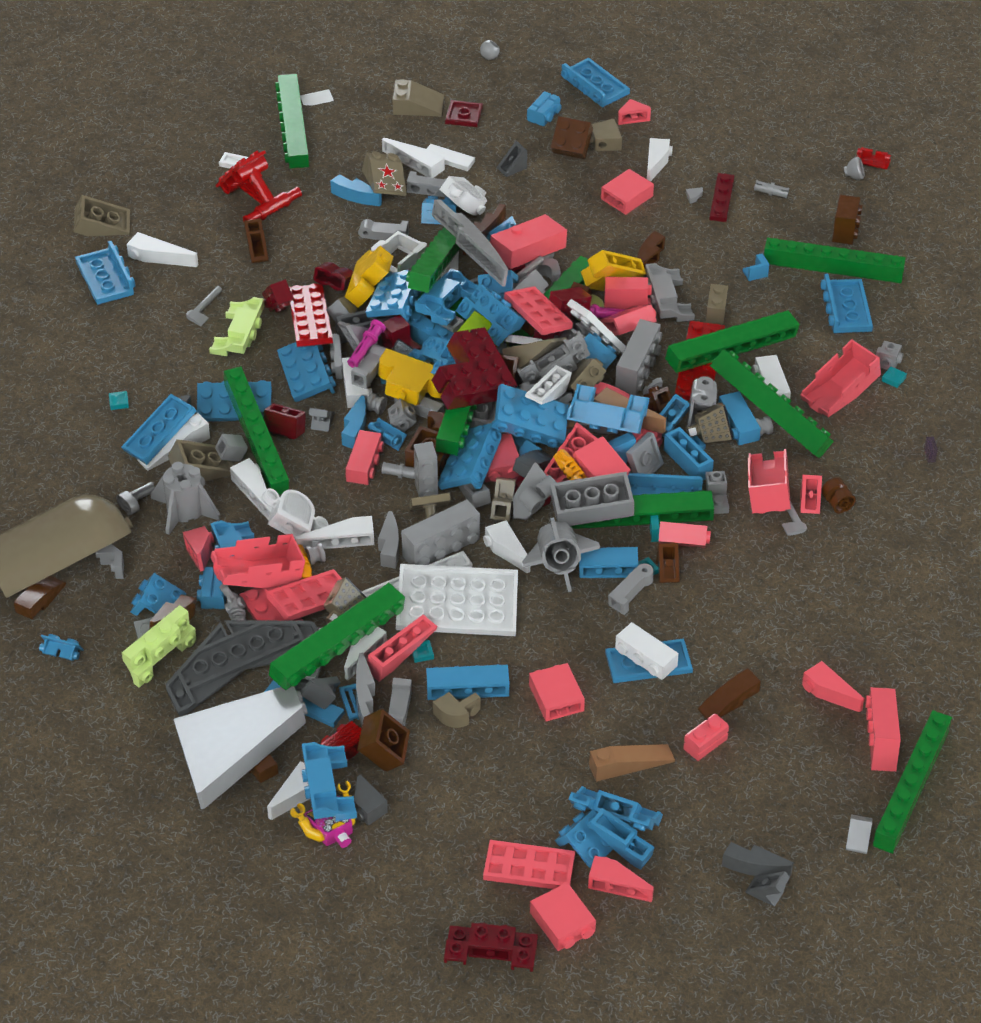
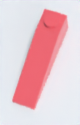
[367,615,438,682]

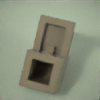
[490,477,516,521]
[433,692,481,728]

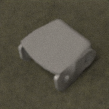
[686,376,717,431]

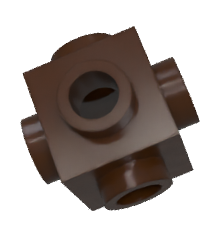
[643,385,672,413]

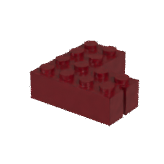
[431,327,518,410]

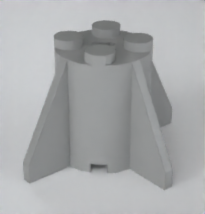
[150,462,221,535]
[522,517,600,592]

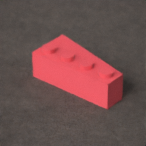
[543,422,598,497]
[865,687,901,772]

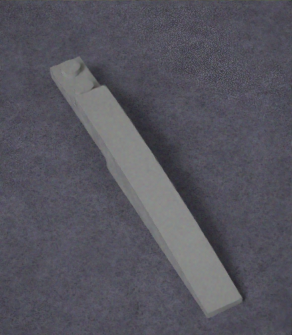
[432,199,508,286]

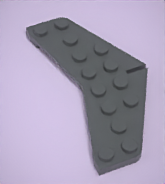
[166,620,318,717]

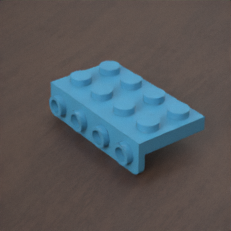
[561,58,630,107]
[75,241,135,305]
[365,270,421,322]
[821,274,873,333]
[277,342,336,402]
[197,380,272,422]
[491,384,569,448]
[438,423,502,490]
[628,473,703,495]

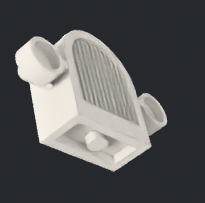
[439,176,487,216]
[262,488,329,540]

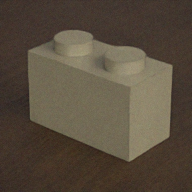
[706,284,728,324]

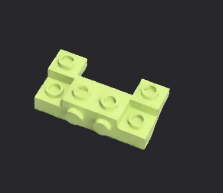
[209,297,265,356]
[122,605,196,687]

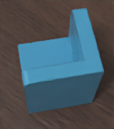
[743,253,769,281]

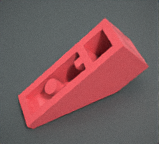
[182,526,214,572]
[802,661,864,712]
[588,856,654,902]

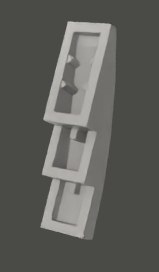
[356,653,375,726]

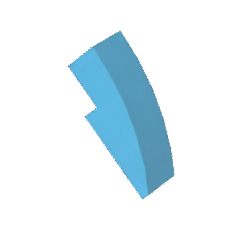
[330,174,382,206]
[341,395,366,449]
[590,808,654,870]

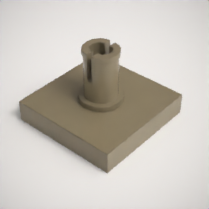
[408,493,451,519]

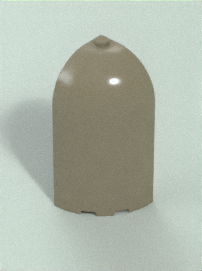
[0,494,133,598]

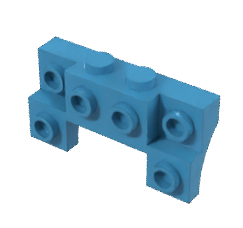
[415,269,478,326]
[455,284,526,347]
[408,336,456,375]
[566,384,650,434]
[210,520,254,556]
[301,742,357,821]
[568,786,663,831]

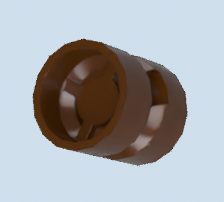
[821,478,856,514]

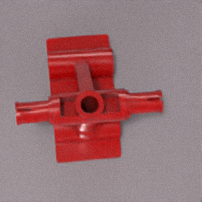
[216,150,302,221]

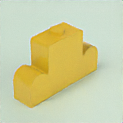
[345,246,394,308]
[581,250,647,291]
[378,348,449,406]

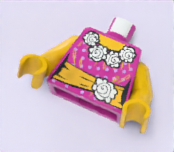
[290,781,356,848]

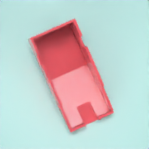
[800,339,881,418]
[748,449,791,514]
[210,534,305,588]

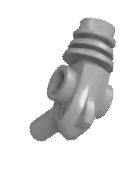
[219,584,246,620]

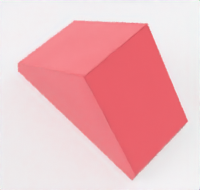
[618,99,651,125]
[800,475,822,514]

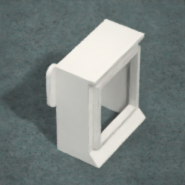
[371,231,427,273]

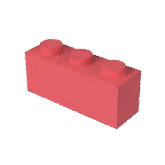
[346,430,384,485]

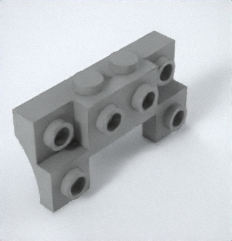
[645,263,695,322]
[516,331,590,384]

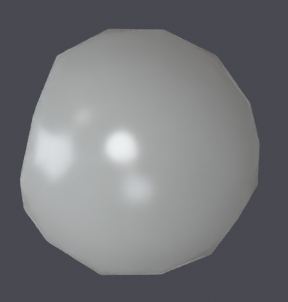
[480,40,500,60]

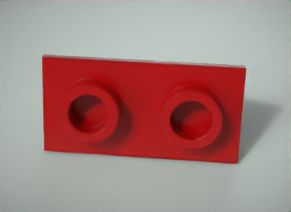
[857,147,891,170]

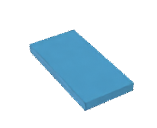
[121,394,197,465]
[605,639,693,683]

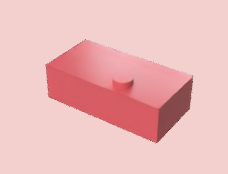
[490,214,567,269]

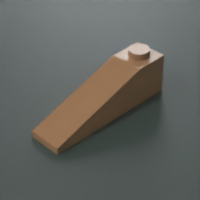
[594,387,666,434]
[589,744,675,782]

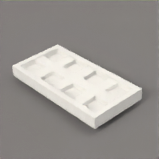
[567,299,626,354]

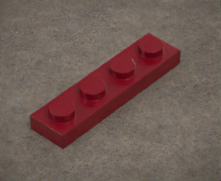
[709,173,734,222]

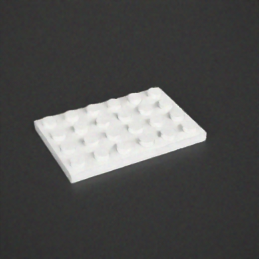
[396,564,518,636]

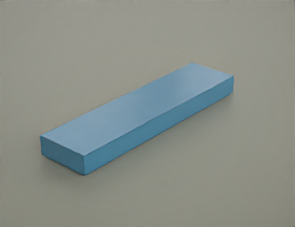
[264,680,345,728]

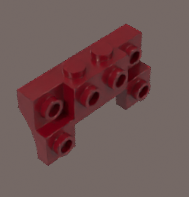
[444,923,538,972]

